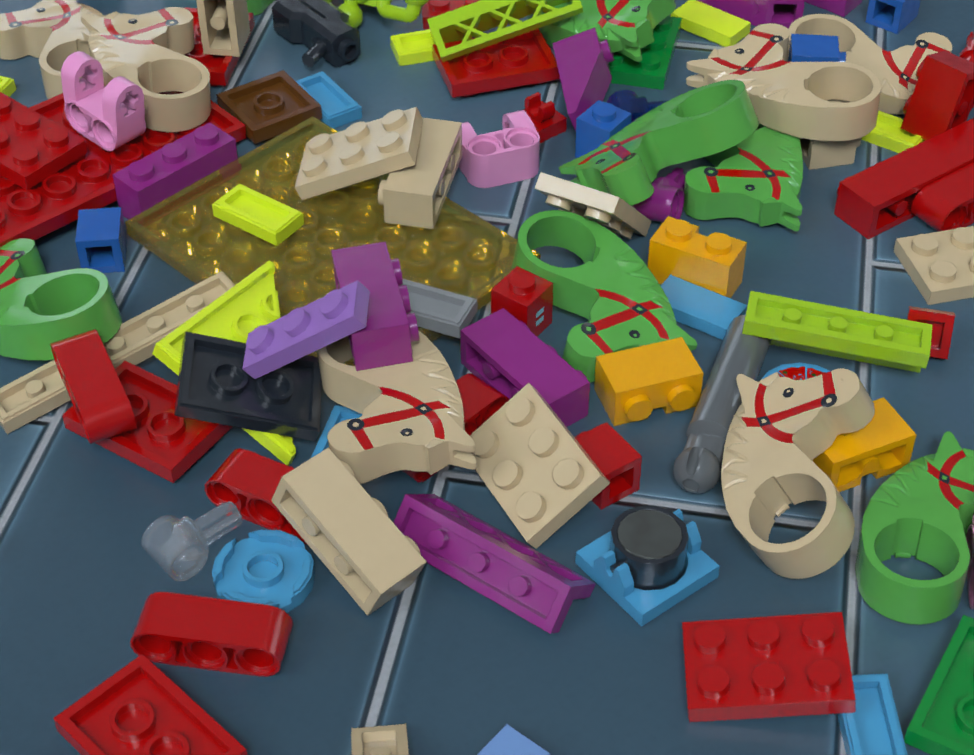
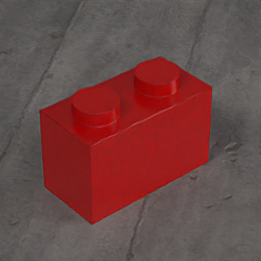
[901,51,974,140]

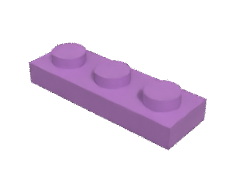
[242,280,370,379]

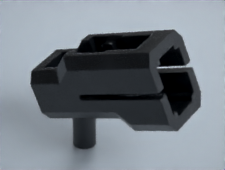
[272,0,361,67]

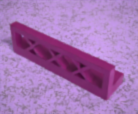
[393,494,596,634]

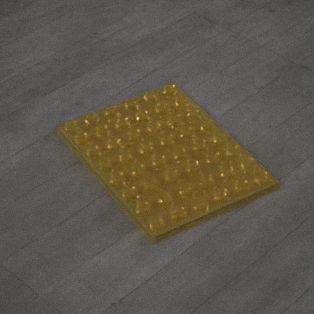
[125,116,541,366]

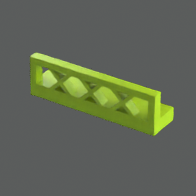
[427,0,583,62]
[742,291,932,373]

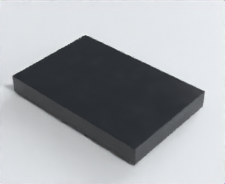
[174,332,322,441]

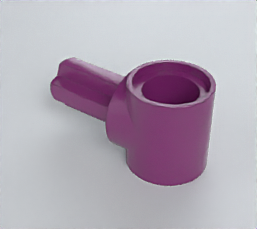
[632,168,686,223]

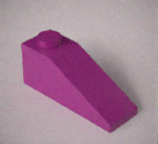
[553,27,615,131]

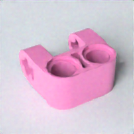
[61,51,146,151]
[458,110,540,188]

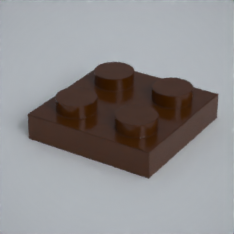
[216,70,322,144]

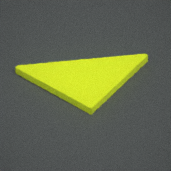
[152,260,296,466]

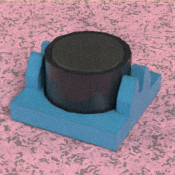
[575,505,720,627]

